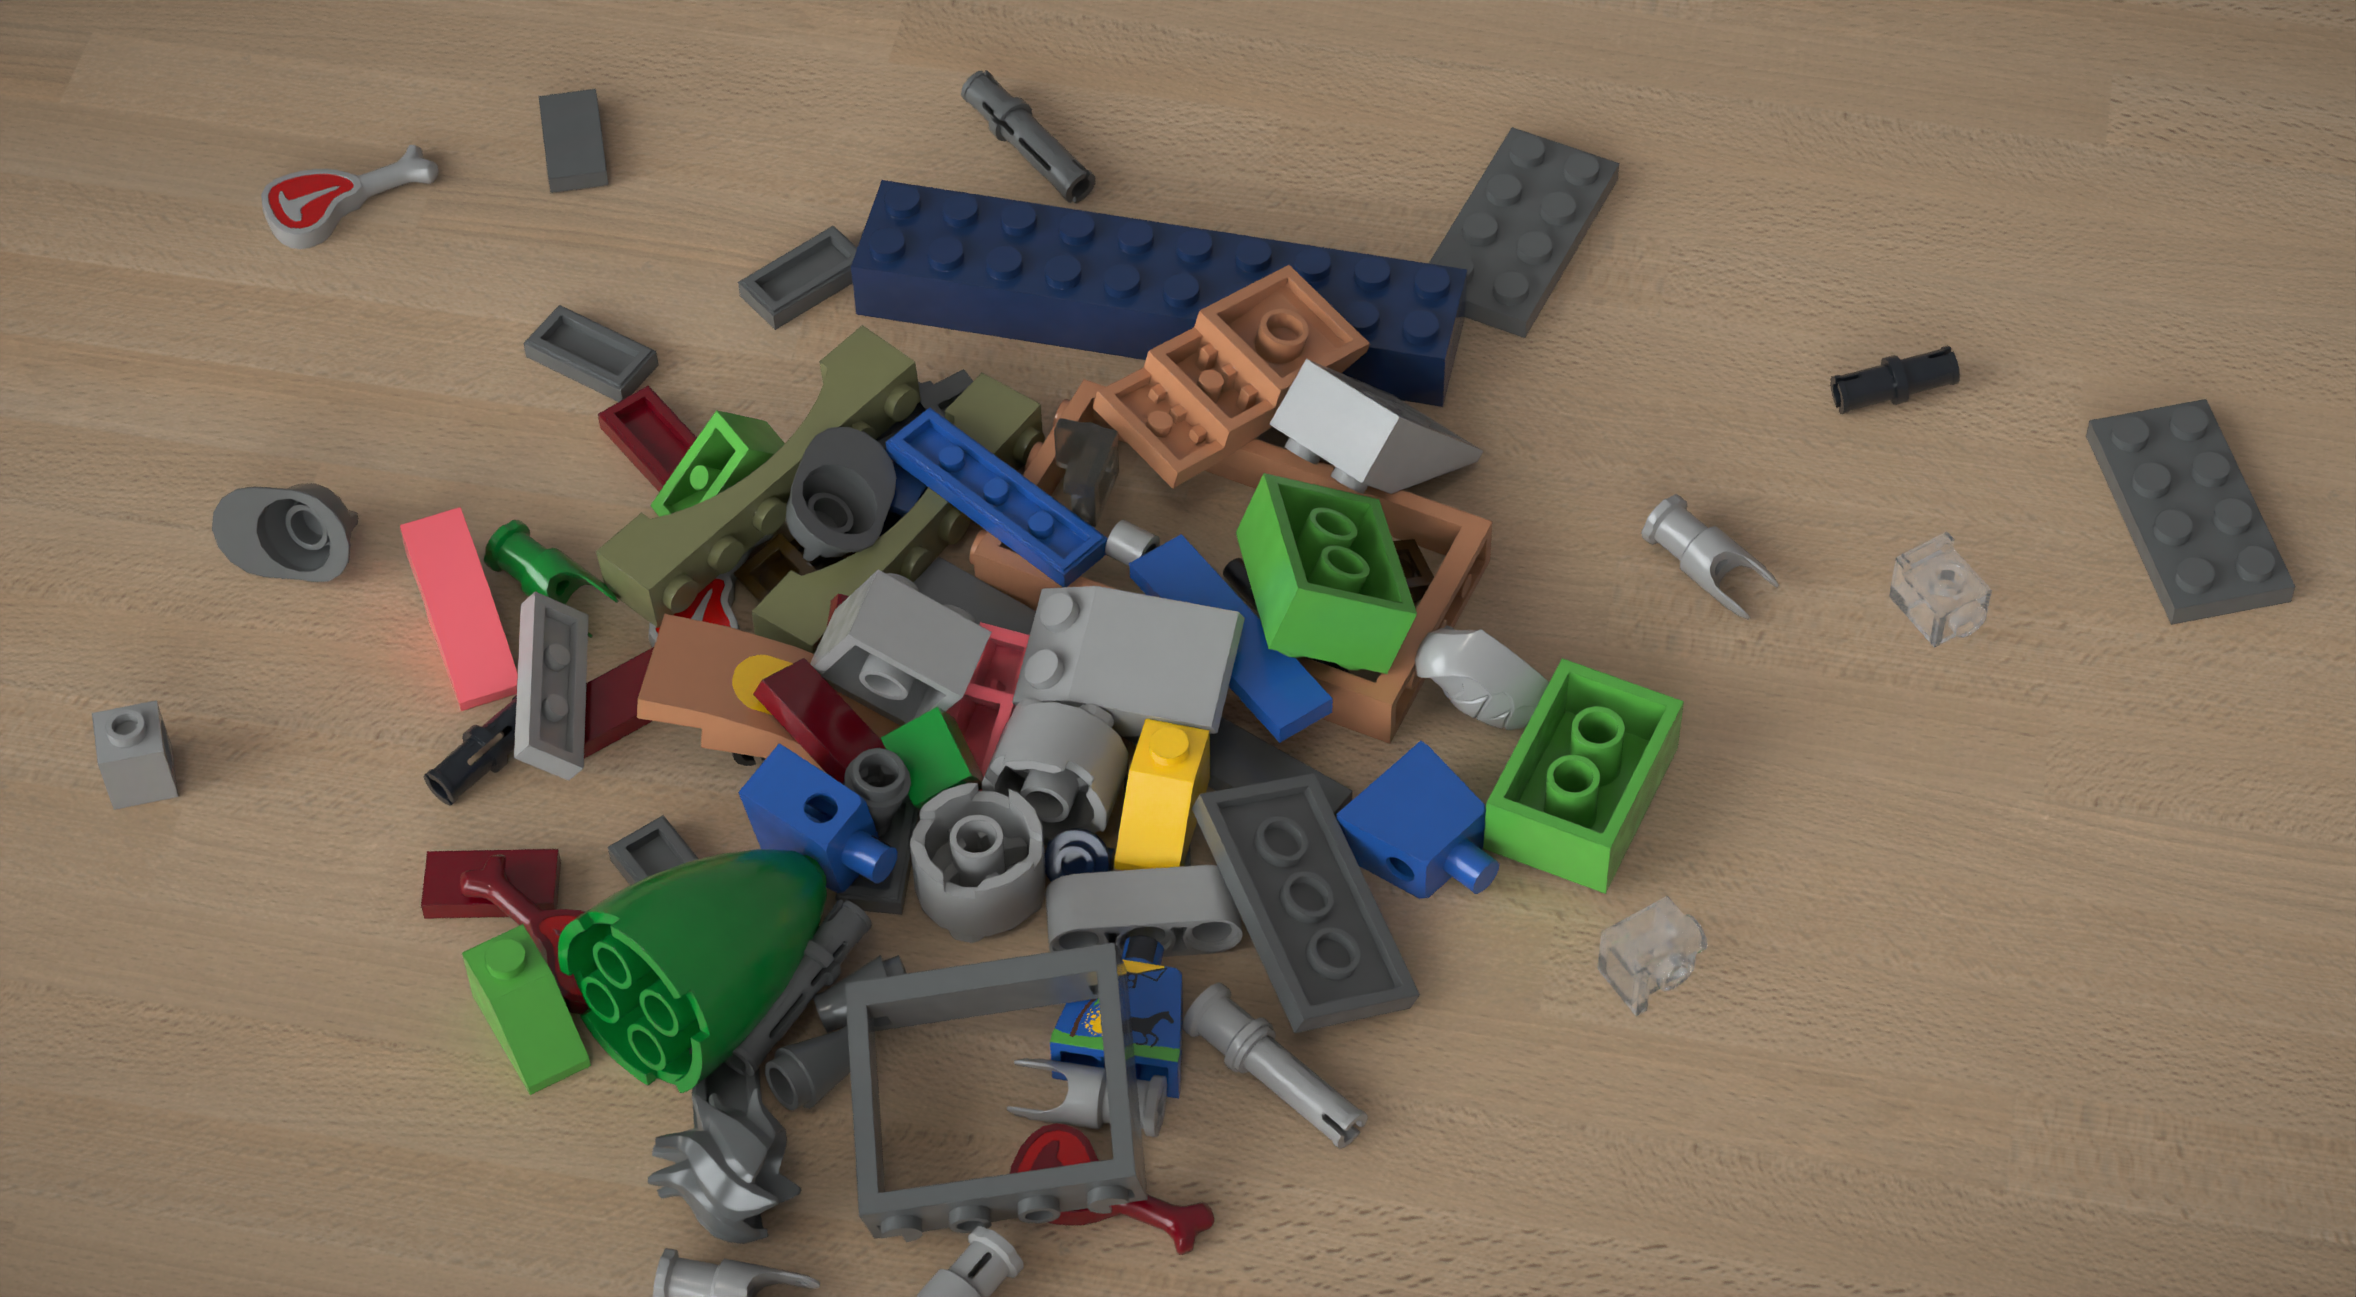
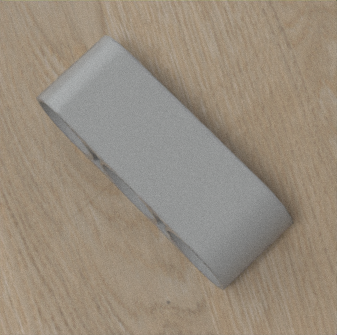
[1045,865,1243,957]

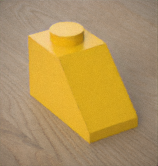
[1114,718,1210,870]

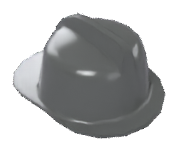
[786,427,897,562]
[212,483,358,582]

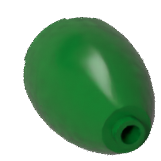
[558,849,827,1093]

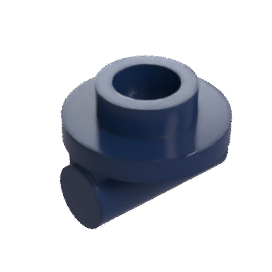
[1044,828,1115,882]

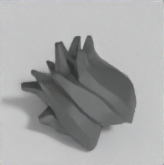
[648,1088,802,1244]

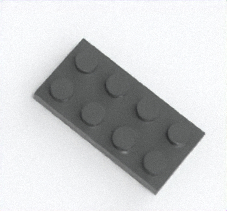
[1429,127,1620,338]
[2086,399,2296,625]
[1191,773,1420,1033]

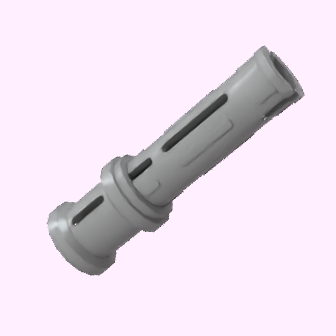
[1182,982,1368,1149]

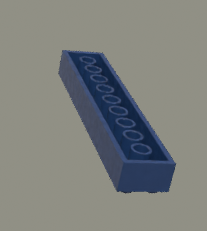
[851,180,1467,407]

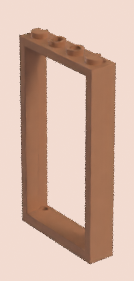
[969,379,1493,744]

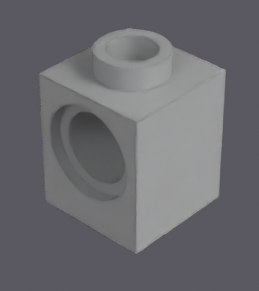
[92,700,178,810]

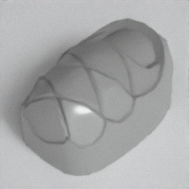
[1415,625,1549,730]

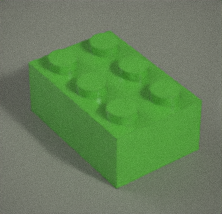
[1236,473,1417,674]
[1483,658,1684,894]

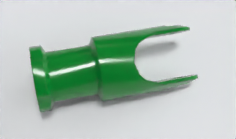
[484,520,619,638]

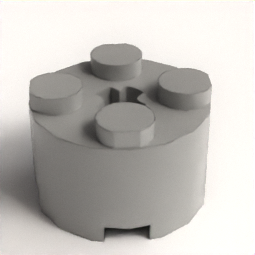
[982,699,1129,846]
[910,783,1046,943]

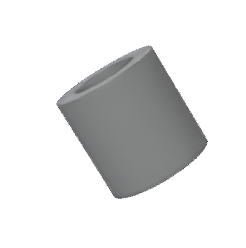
[1105,520,1160,566]

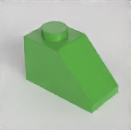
[650,410,785,517]
[462,924,591,1095]

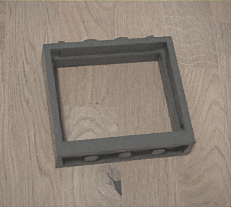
[845,943,1148,1242]

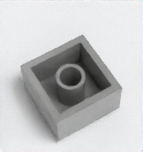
[810,569,992,726]

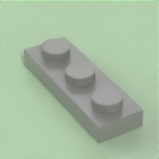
[514,591,589,781]

